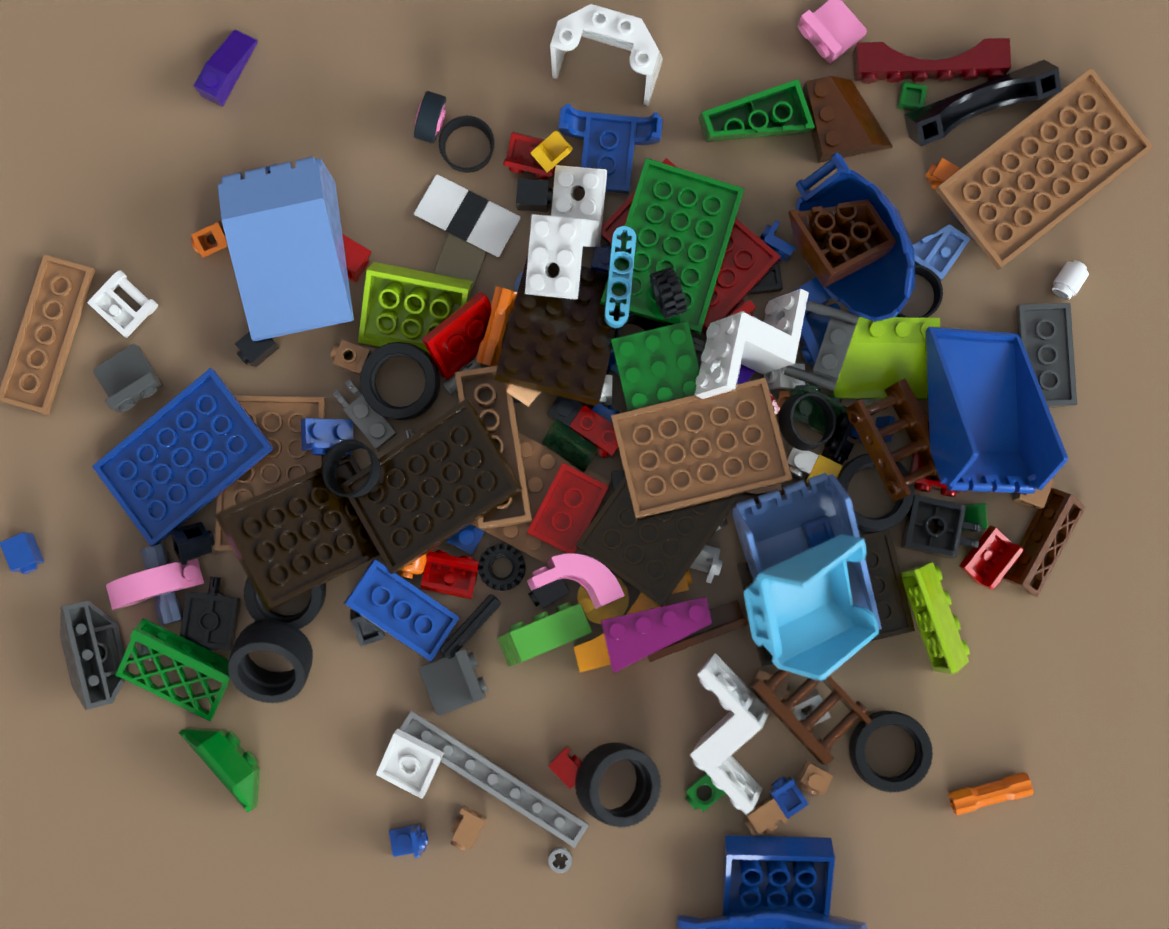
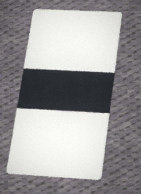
[414,175,521,257]

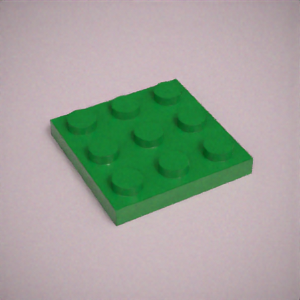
[611,321,700,411]

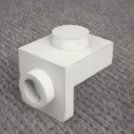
[764,363,805,391]
[690,545,723,584]

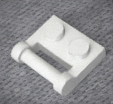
[87,270,158,338]

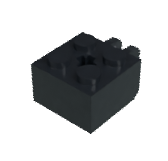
[900,495,982,559]

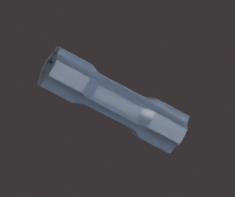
[140,544,183,626]

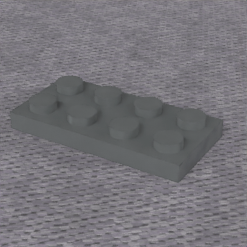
[1016,303,1077,407]

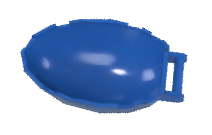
[796,152,915,321]

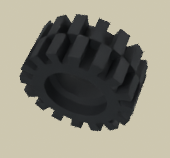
[649,267,687,319]
[478,544,526,591]

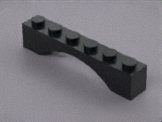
[904,60,1062,146]

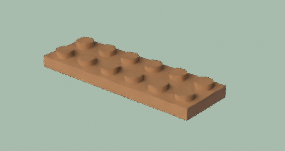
[0,254,95,415]

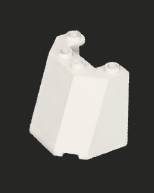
[550,4,663,106]

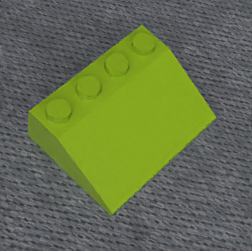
[358,262,474,356]
[832,317,940,399]
[901,562,970,674]

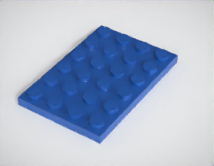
[92,368,274,547]

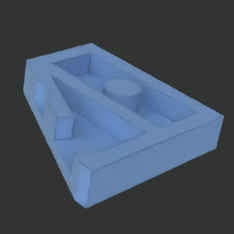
[913,224,971,281]

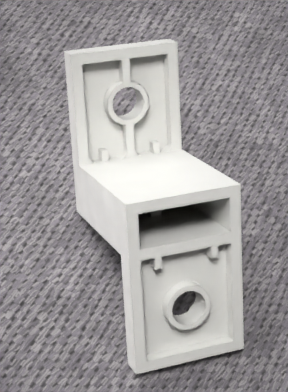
[525,165,607,299]
[695,289,809,399]
[690,653,771,815]

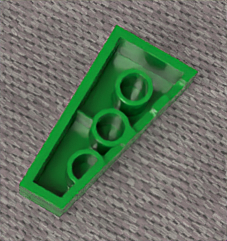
[698,79,815,142]

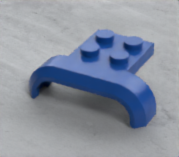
[558,104,663,194]

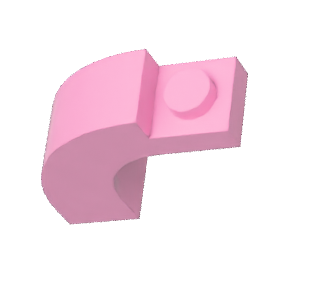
[527,553,624,609]
[106,558,204,610]

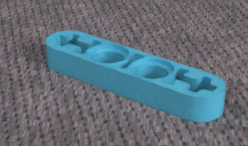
[604,226,636,328]

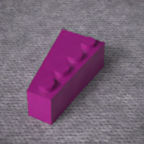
[601,597,712,673]

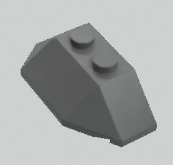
[60,601,129,710]

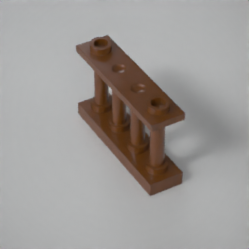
[845,378,939,502]
[748,669,872,766]

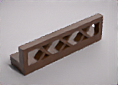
[1003,488,1085,597]
[647,600,749,662]

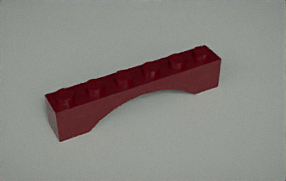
[853,38,1011,84]

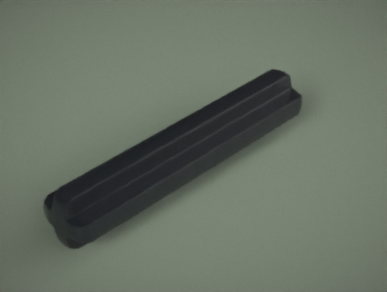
[440,594,501,659]

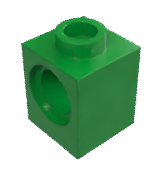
[685,771,725,812]

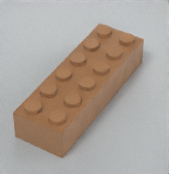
[455,365,532,530]

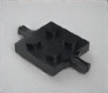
[180,576,240,651]

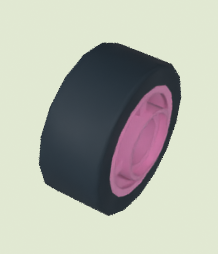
[414,91,447,143]

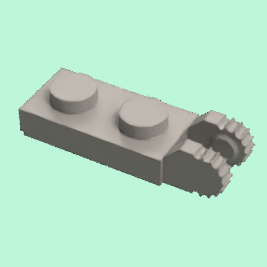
[332,380,397,450]

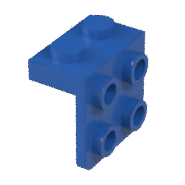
[799,303,841,369]

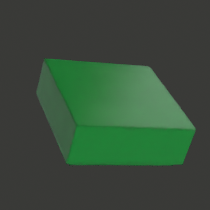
[897,82,928,111]

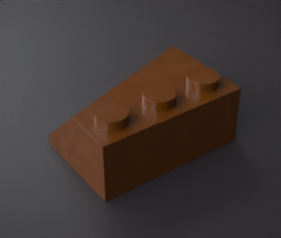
[802,76,893,163]
[788,199,897,288]

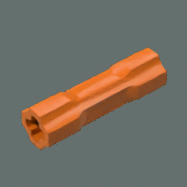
[475,286,518,366]
[948,772,1033,815]

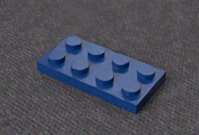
[343,559,460,662]

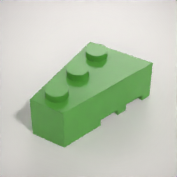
[497,602,592,667]

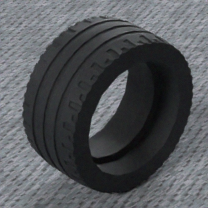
[360,342,440,420]
[837,453,914,532]
[244,577,326,629]
[228,619,313,703]
[849,710,933,792]
[575,743,661,827]

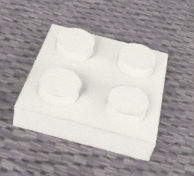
[376,728,444,799]

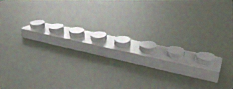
[400,710,589,848]

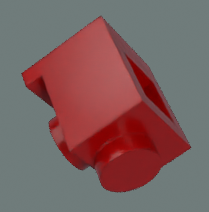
[548,746,582,789]

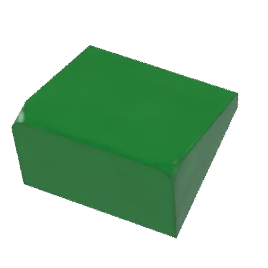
[962,503,988,531]

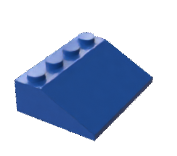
[722,835,835,916]

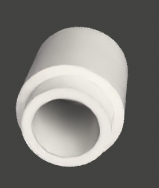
[1052,260,1089,300]

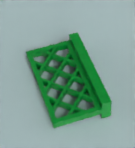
[116,618,231,721]

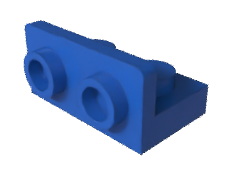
[301,418,360,456]

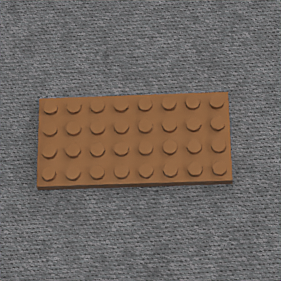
[935,67,1154,270]

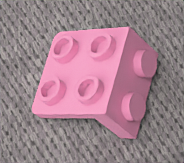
[798,0,867,64]

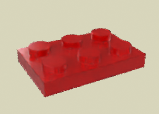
[422,291,505,380]
[527,463,609,554]

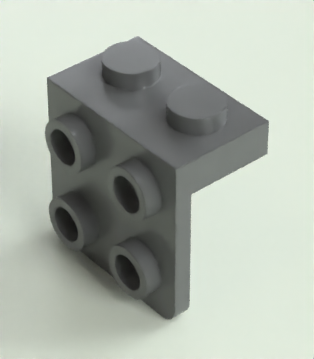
[94,344,163,413]
[420,648,488,715]

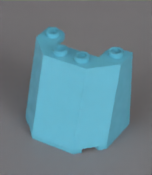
[743,534,879,680]

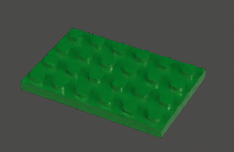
[600,158,745,334]

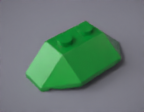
[179,727,260,813]

